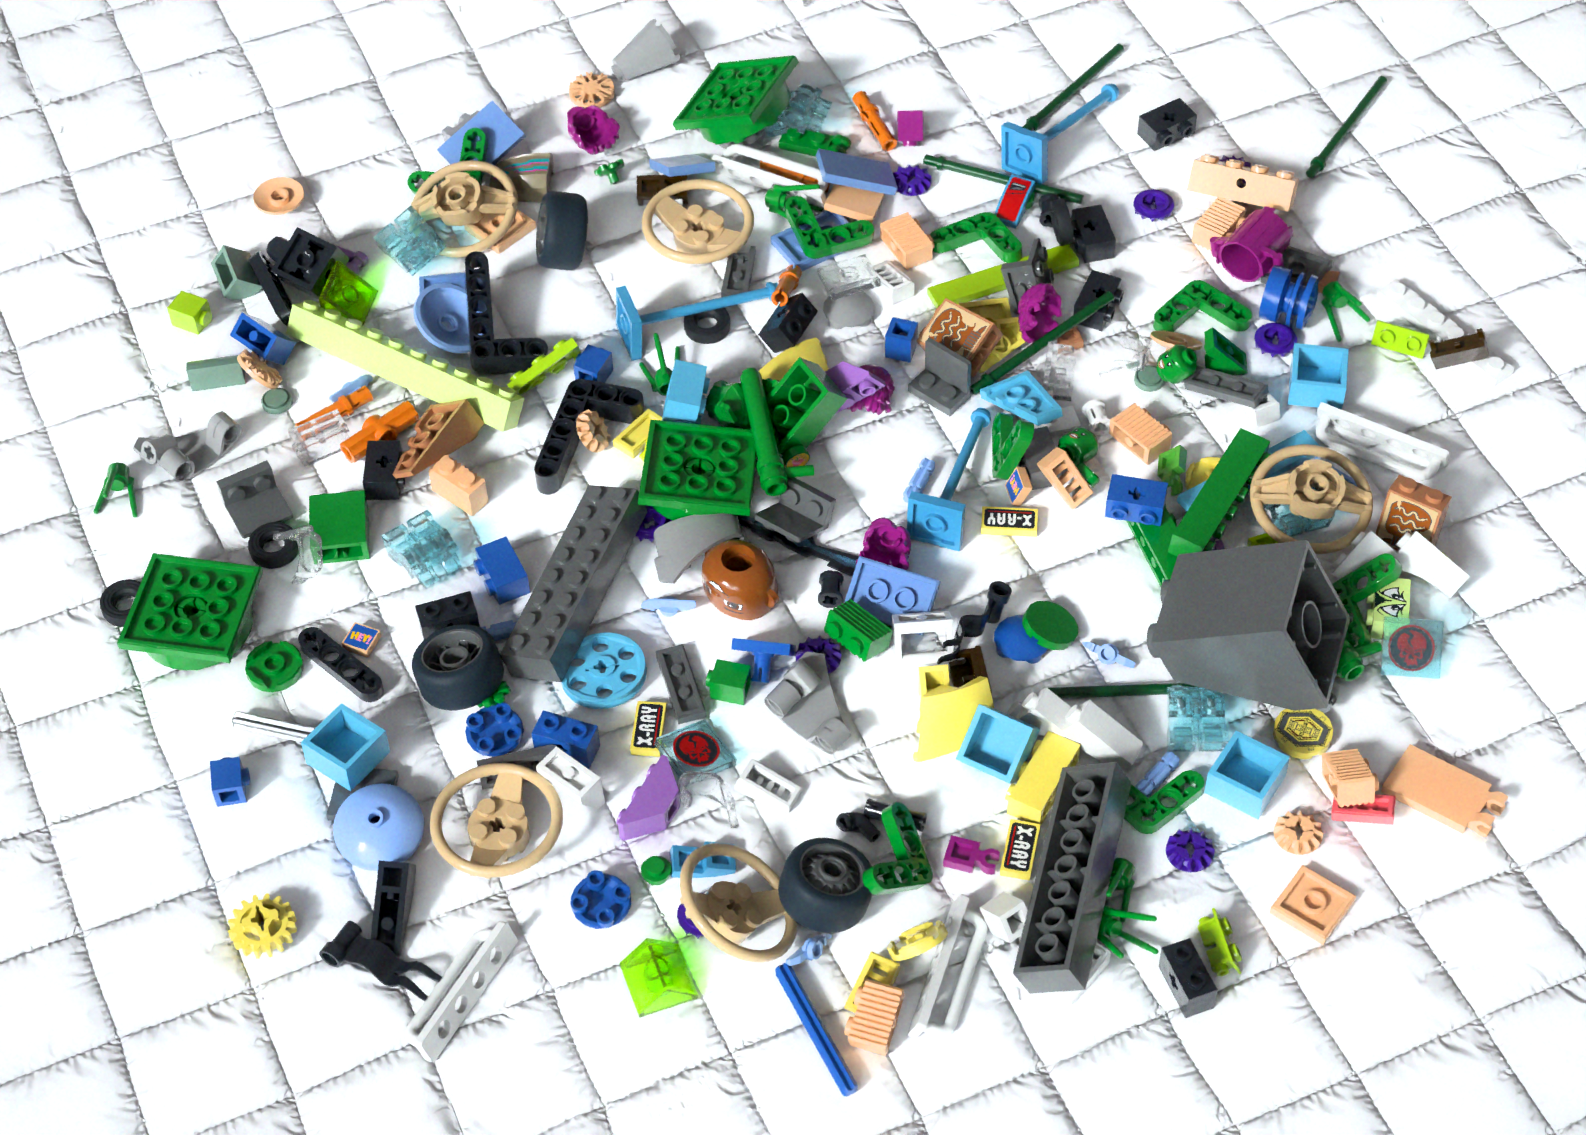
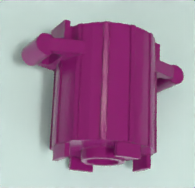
[1209,206,1293,282]

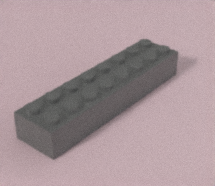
[500,485,648,682]
[1013,761,1132,994]

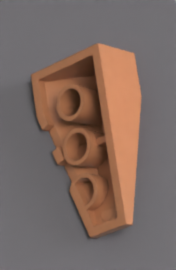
[393,399,484,479]

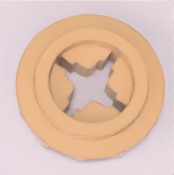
[576,410,611,453]
[1274,810,1324,855]

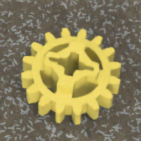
[228,893,297,959]

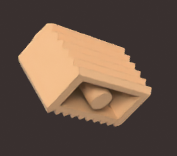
[1192,197,1246,250]
[880,212,934,270]
[1109,403,1172,465]
[428,455,488,516]
[1322,749,1379,807]
[845,979,905,1056]

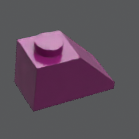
[897,110,923,147]

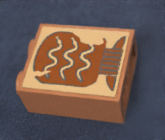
[916,298,1003,378]
[1375,475,1452,551]

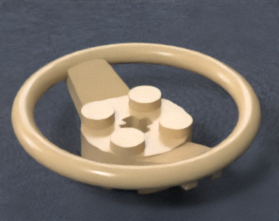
[410,160,518,257]
[642,179,754,264]
[1250,444,1373,554]
[430,763,563,879]
[680,843,797,963]

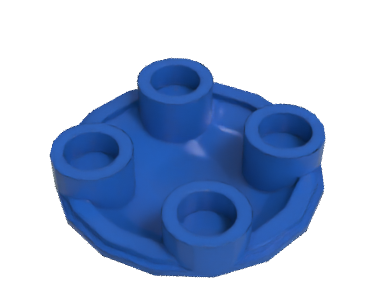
[994,615,1048,664]
[465,703,524,757]
[570,870,631,929]

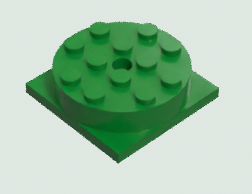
[672,55,799,145]
[638,419,757,521]
[117,553,263,670]

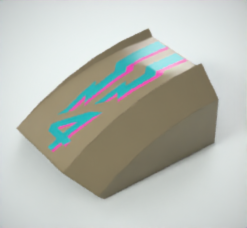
[489,153,554,202]

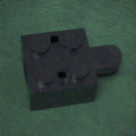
[266,227,350,302]

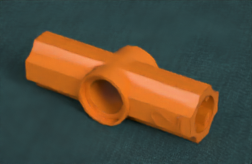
[340,401,419,463]

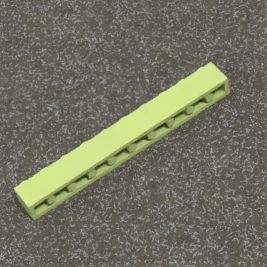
[286,300,524,432]

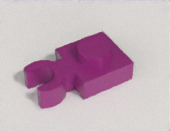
[943,835,1000,875]

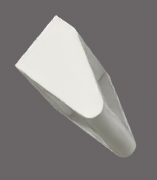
[892,610,954,666]
[536,747,605,810]

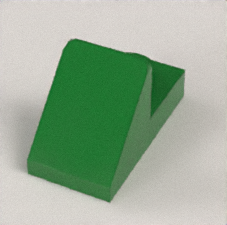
[1204,327,1248,375]

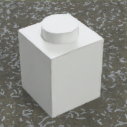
[979,891,1028,943]

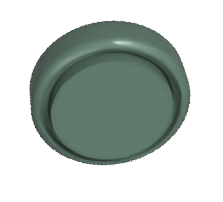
[1134,365,1165,392]
[261,388,293,414]

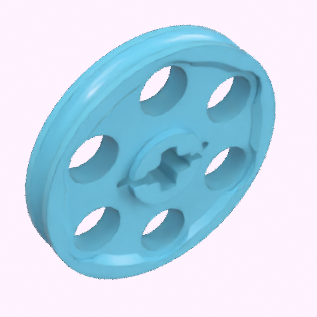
[561,632,647,709]

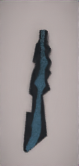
[737,515,859,577]

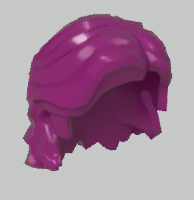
[567,105,620,155]
[1018,283,1062,344]
[846,364,895,416]
[856,517,911,570]

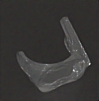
[1099,335,1152,379]
[273,525,323,585]
[678,771,739,828]

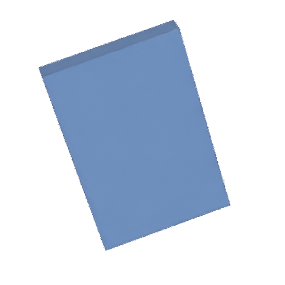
[437,100,526,175]
[816,148,897,195]
[770,211,851,272]
[844,556,941,636]

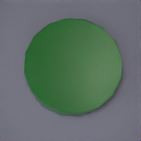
[1022,601,1078,650]
[245,641,304,693]

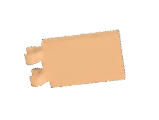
[1381,744,1508,837]

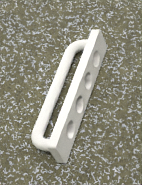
[711,144,828,208]
[1315,402,1449,481]
[907,894,987,1039]
[406,921,518,1062]

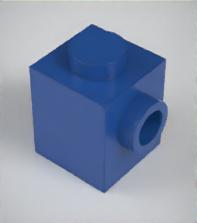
[885,317,918,363]
[573,344,614,383]
[210,757,251,807]

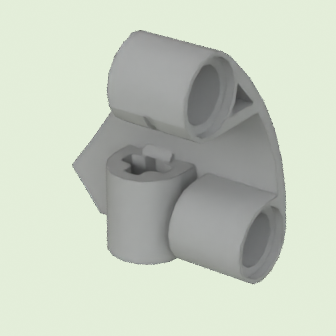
[133,411,242,481]
[653,513,744,584]
[764,651,851,755]

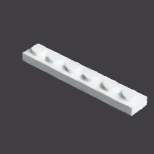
[1377,278,1514,387]

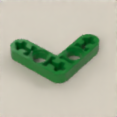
[407,128,488,195]
[785,196,874,259]
[930,212,1022,263]
[1153,280,1252,332]
[992,412,1034,481]
[1332,553,1402,648]
[1124,770,1205,834]
[862,802,933,895]

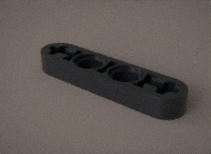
[248,251,292,326]
[298,627,384,702]

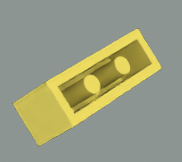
[1005,731,1080,826]

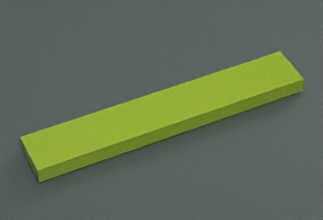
[927,245,1079,308]

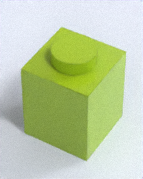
[167,290,213,335]

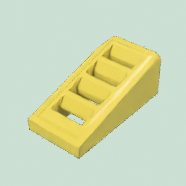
[844,951,901,1013]

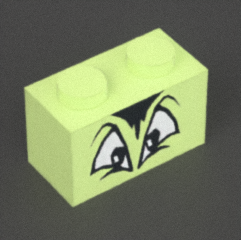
[1365,576,1411,641]

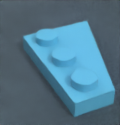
[980,371,1063,426]

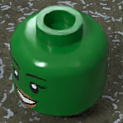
[1156,344,1197,384]
[1058,427,1098,466]

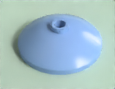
[413,283,485,353]
[333,784,424,871]

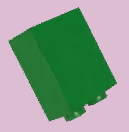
[309,490,370,565]

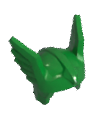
[705,378,780,430]

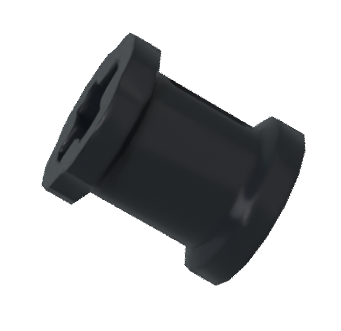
[1039,193,1060,228]
[818,570,844,608]

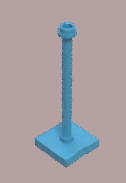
[1001,84,1119,184]
[616,282,778,361]
[906,408,991,551]

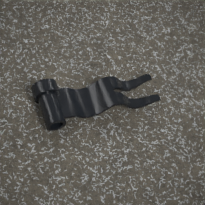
[937,581,1012,665]
[319,920,442,1002]

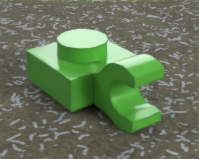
[1157,445,1187,496]

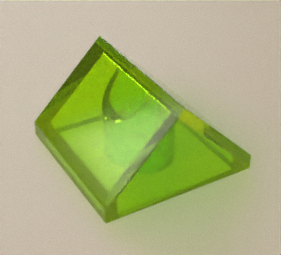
[319,260,378,326]
[619,938,699,1018]

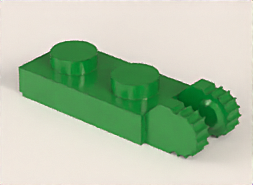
[779,125,852,157]

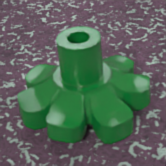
[594,159,625,185]
[477,681,511,708]

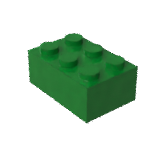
[767,357,848,455]

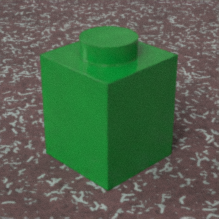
[706,659,752,705]

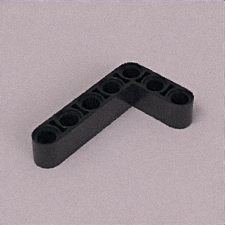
[465,251,548,374]
[534,379,645,495]

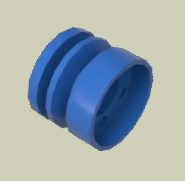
[1259,265,1319,330]

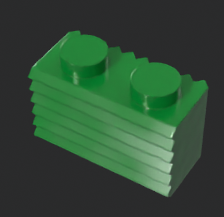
[824,599,893,662]

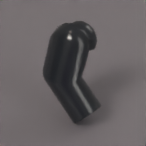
[836,812,881,843]

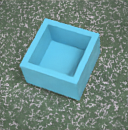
[1288,343,1349,410]
[662,359,710,424]
[301,703,390,791]
[956,704,1040,784]
[1204,730,1290,819]

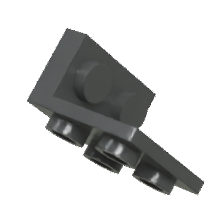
[1001,238,1054,313]
[908,338,971,417]
[216,460,293,539]
[754,477,836,543]

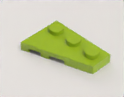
[507,338,581,396]

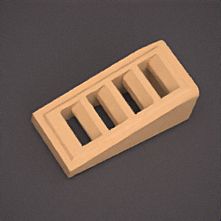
[1037,447,1094,510]

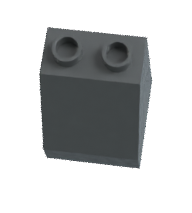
[1147,540,1350,711]

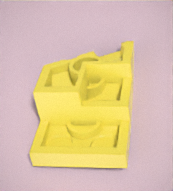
[958,297,1025,373]
[758,337,830,381]
[913,676,994,762]

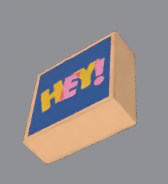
[1005,467,1033,506]
[341,622,381,657]

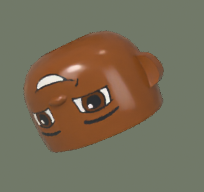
[701,540,780,621]

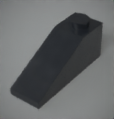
[370,860,417,956]

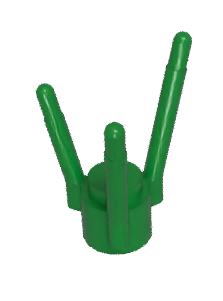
[765,184,824,219]
[1321,281,1370,342]
[639,333,681,396]
[94,462,138,518]
[1106,857,1135,922]
[1097,906,1159,959]

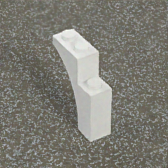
[1332,530,1470,598]
[1007,687,1143,770]

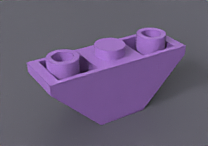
[825,361,886,414]
[616,755,681,841]

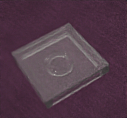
[816,254,881,301]

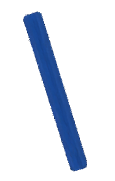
[775,963,858,1097]

